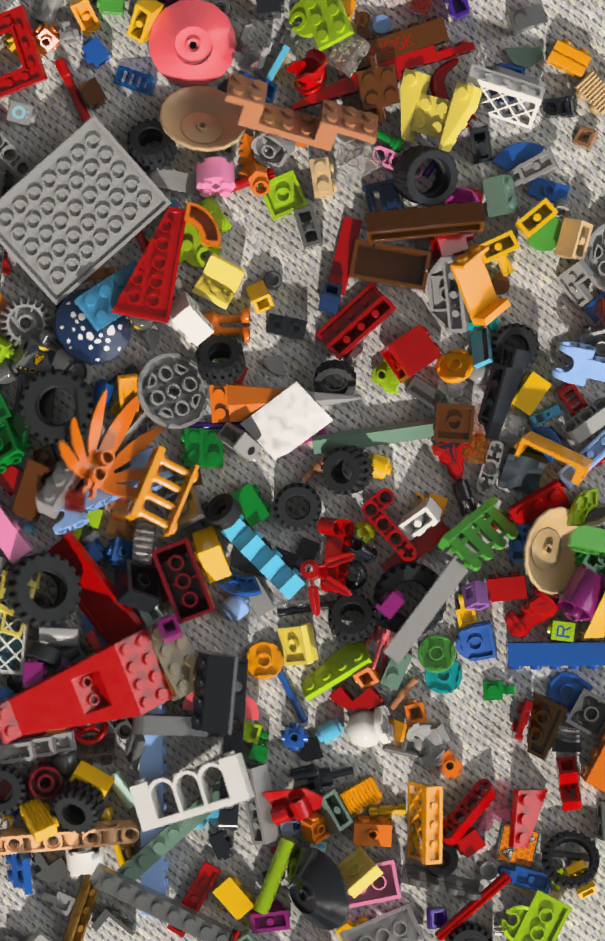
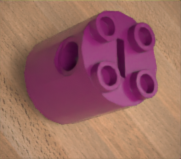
[558,565,605,621]

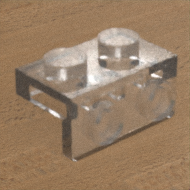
[327,33,371,78]
[272,579,311,608]

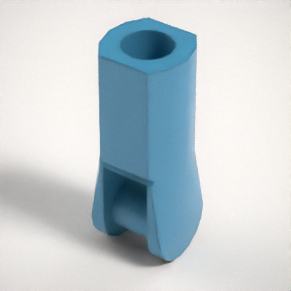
[526,402,562,429]

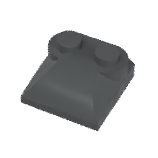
[565,688,605,740]

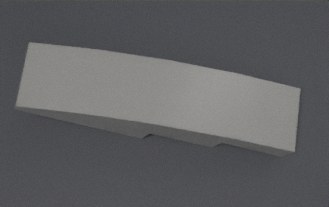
[0,730,77,765]

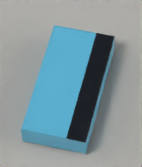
[471,327,493,369]

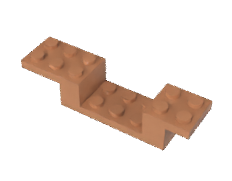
[225,73,379,151]

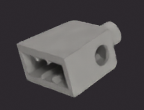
[216,421,261,462]

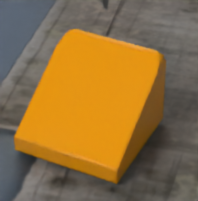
[389,718,408,743]

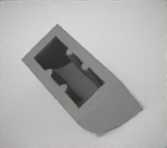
[39,626,80,647]

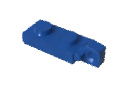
[498,864,551,894]

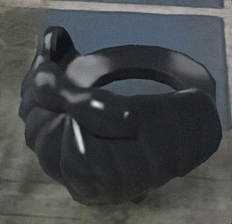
[346,560,368,590]

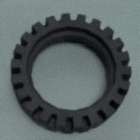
[542,830,600,890]

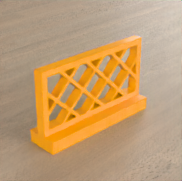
[407,781,443,865]

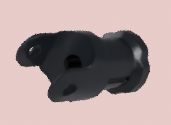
[344,534,378,564]

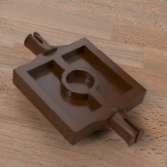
[355,53,401,120]

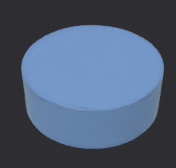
[372,15,392,35]

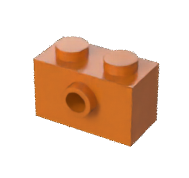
[353,815,393,847]

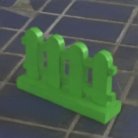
[437,496,519,571]

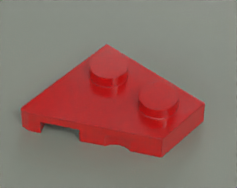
[510,698,533,741]

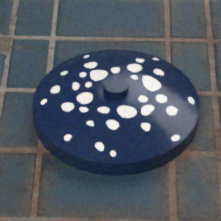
[54,288,131,365]

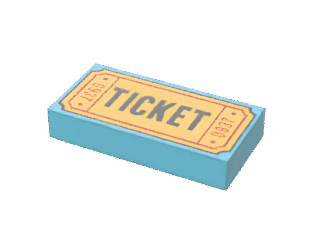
[266,45,291,82]

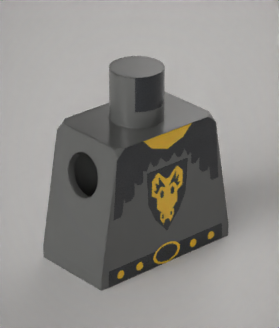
[11,330,56,374]

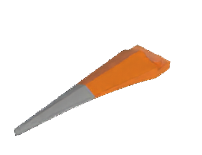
[209,383,363,423]

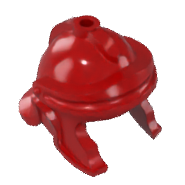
[285,49,329,96]

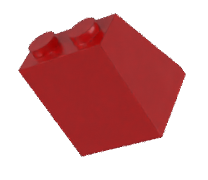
[380,324,442,383]

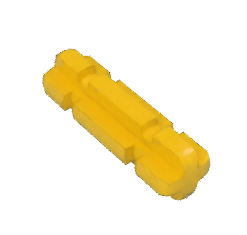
[369,803,406,818]

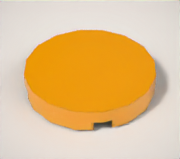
[436,349,474,383]
[245,641,284,679]

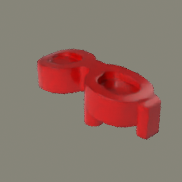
[2,249,12,275]

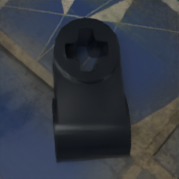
[540,96,578,118]

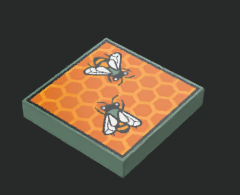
[495,822,541,869]

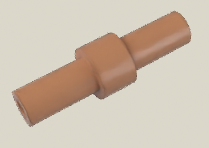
[300,454,327,483]
[388,676,418,710]

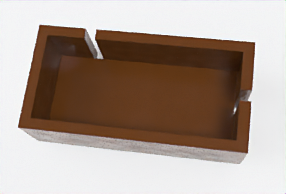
[347,239,432,291]

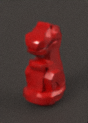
[503,586,560,638]

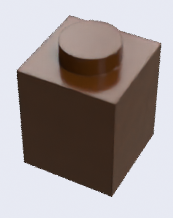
[78,77,108,109]

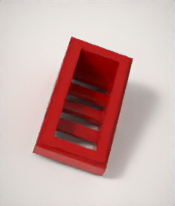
[554,382,588,417]

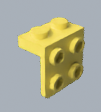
[192,254,245,310]

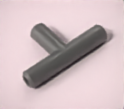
[383,734,422,759]

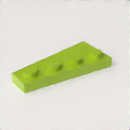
[300,639,373,701]

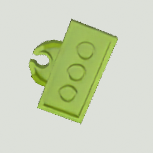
[289,0,354,52]
[148,196,233,268]
[501,889,572,941]

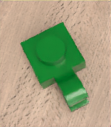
[482,680,516,701]

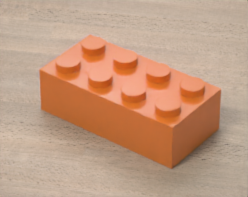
[580,730,605,792]

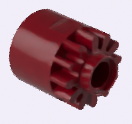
[26,761,62,800]

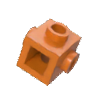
[33,21,60,56]

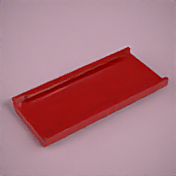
[47,531,143,645]

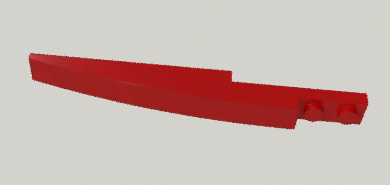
[291,40,475,111]

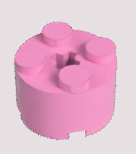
[196,157,235,197]

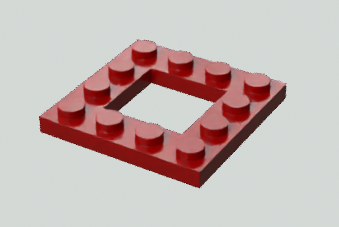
[0,5,48,99]

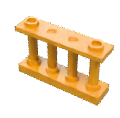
[124,445,199,538]

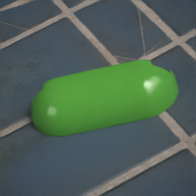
[568,525,605,558]

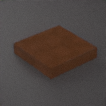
[433,402,475,444]

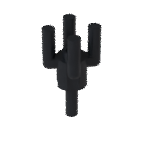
[290,764,354,795]

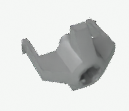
[231,23,273,69]

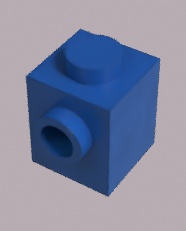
[81,37,112,69]

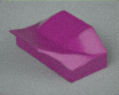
[250,900,290,934]

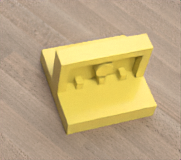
[277,622,319,666]
[337,846,383,898]

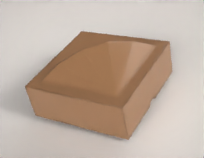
[572,125,598,150]

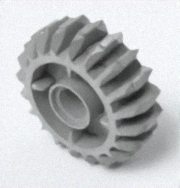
[0,296,51,347]
[132,516,157,566]

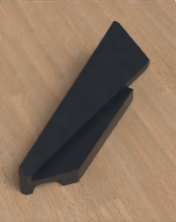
[478,344,531,440]

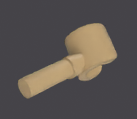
[574,621,589,642]

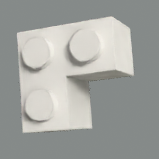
[170,291,214,346]

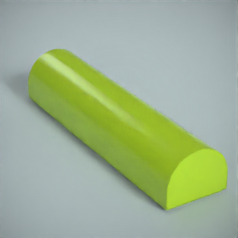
[253,836,296,915]

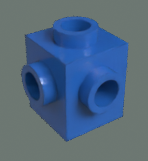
[104,537,134,568]
[281,722,308,751]

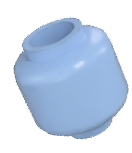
[221,594,250,622]

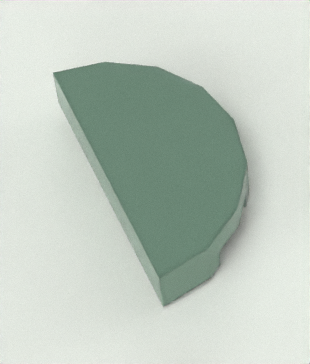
[505,48,544,68]

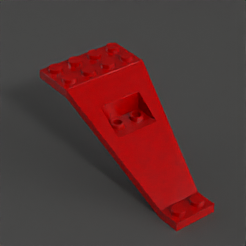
[0,628,172,744]

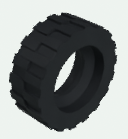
[314,359,356,395]

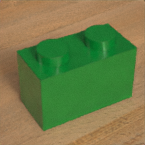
[231,483,272,527]

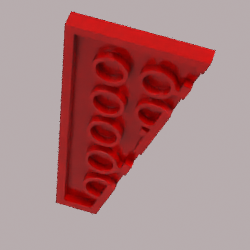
[111,206,186,324]

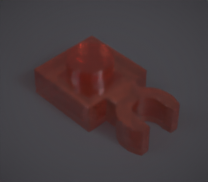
[65,485,86,513]

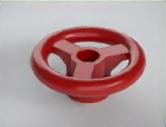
[70,721,108,745]

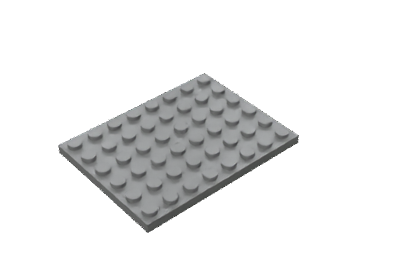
[0,115,171,305]

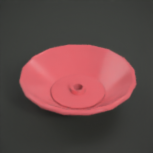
[148,0,236,87]

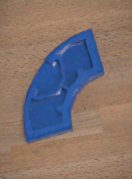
[492,142,544,172]
[216,567,262,597]

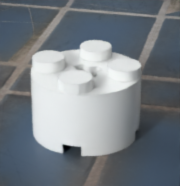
[65,847,105,877]

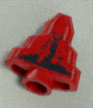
[431,442,470,481]

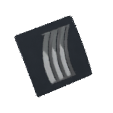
[552,718,582,752]

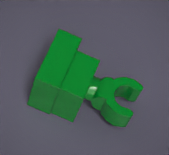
[248,730,269,763]

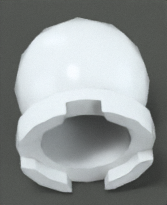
[346,705,395,748]

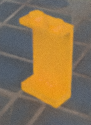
[450,244,511,326]
[514,431,593,485]

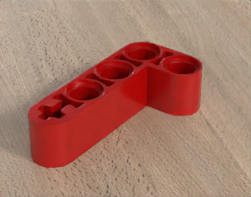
[362,488,418,563]
[317,516,354,594]
[442,779,496,846]

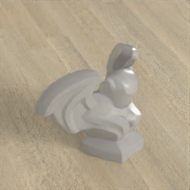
[406,722,451,767]

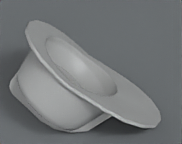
[53,348,93,384]
[585,503,605,529]

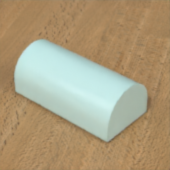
[110,769,135,810]

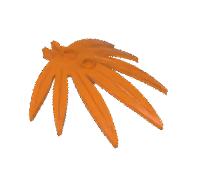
[59,390,164,500]

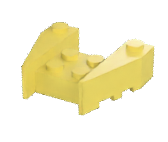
[400,68,483,152]

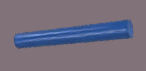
[277,669,308,723]

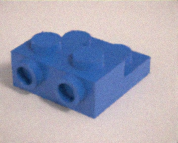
[5,853,33,895]

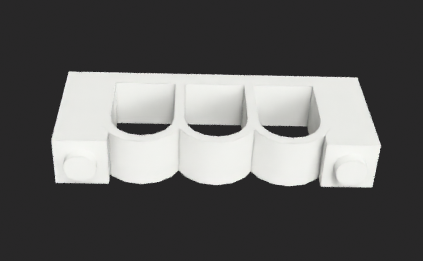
[129,751,255,832]

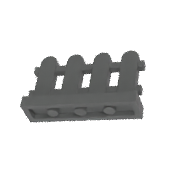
[401,863,481,901]

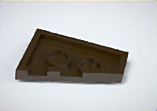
[527,691,569,760]

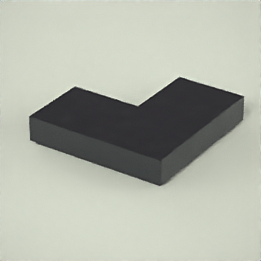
[277,537,320,579]

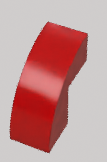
[329,685,385,711]
[556,756,582,811]

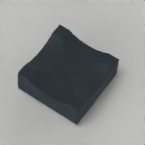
[498,447,546,495]

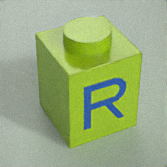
[546,619,576,642]

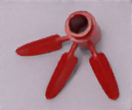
[300,552,355,617]

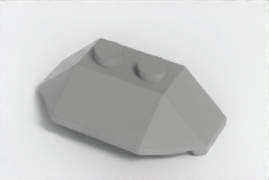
[427,256,470,333]

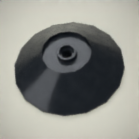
[286,846,350,930]

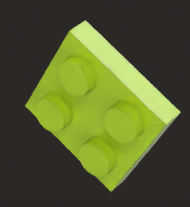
[258,170,308,221]

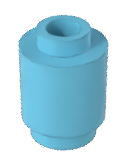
[315,718,345,744]

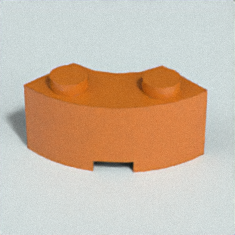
[184,201,222,249]

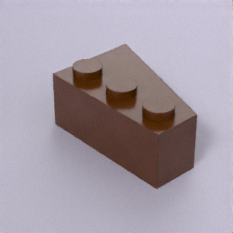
[11,458,55,522]

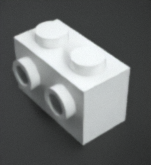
[397,497,443,541]

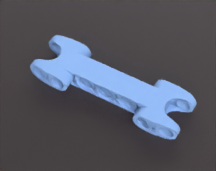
[551,341,605,386]
[52,447,175,535]

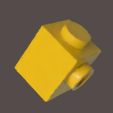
[245,280,275,315]

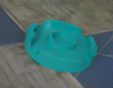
[424,660,462,694]

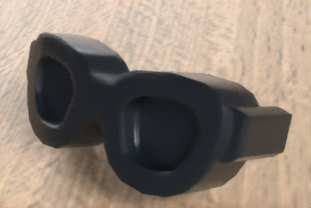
[6,675,25,693]

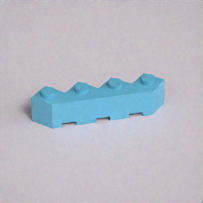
[219,515,305,600]

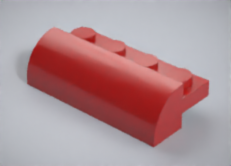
[315,282,397,360]

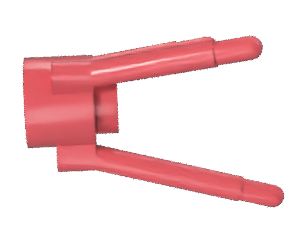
[365,626,391,670]

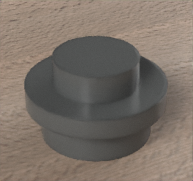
[263,270,283,290]

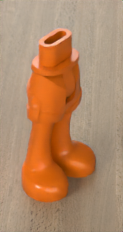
[202,307,251,343]

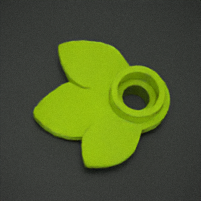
[371,359,400,394]

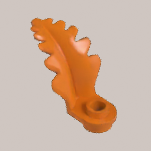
[237,132,270,196]

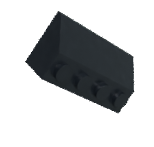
[191,652,238,735]

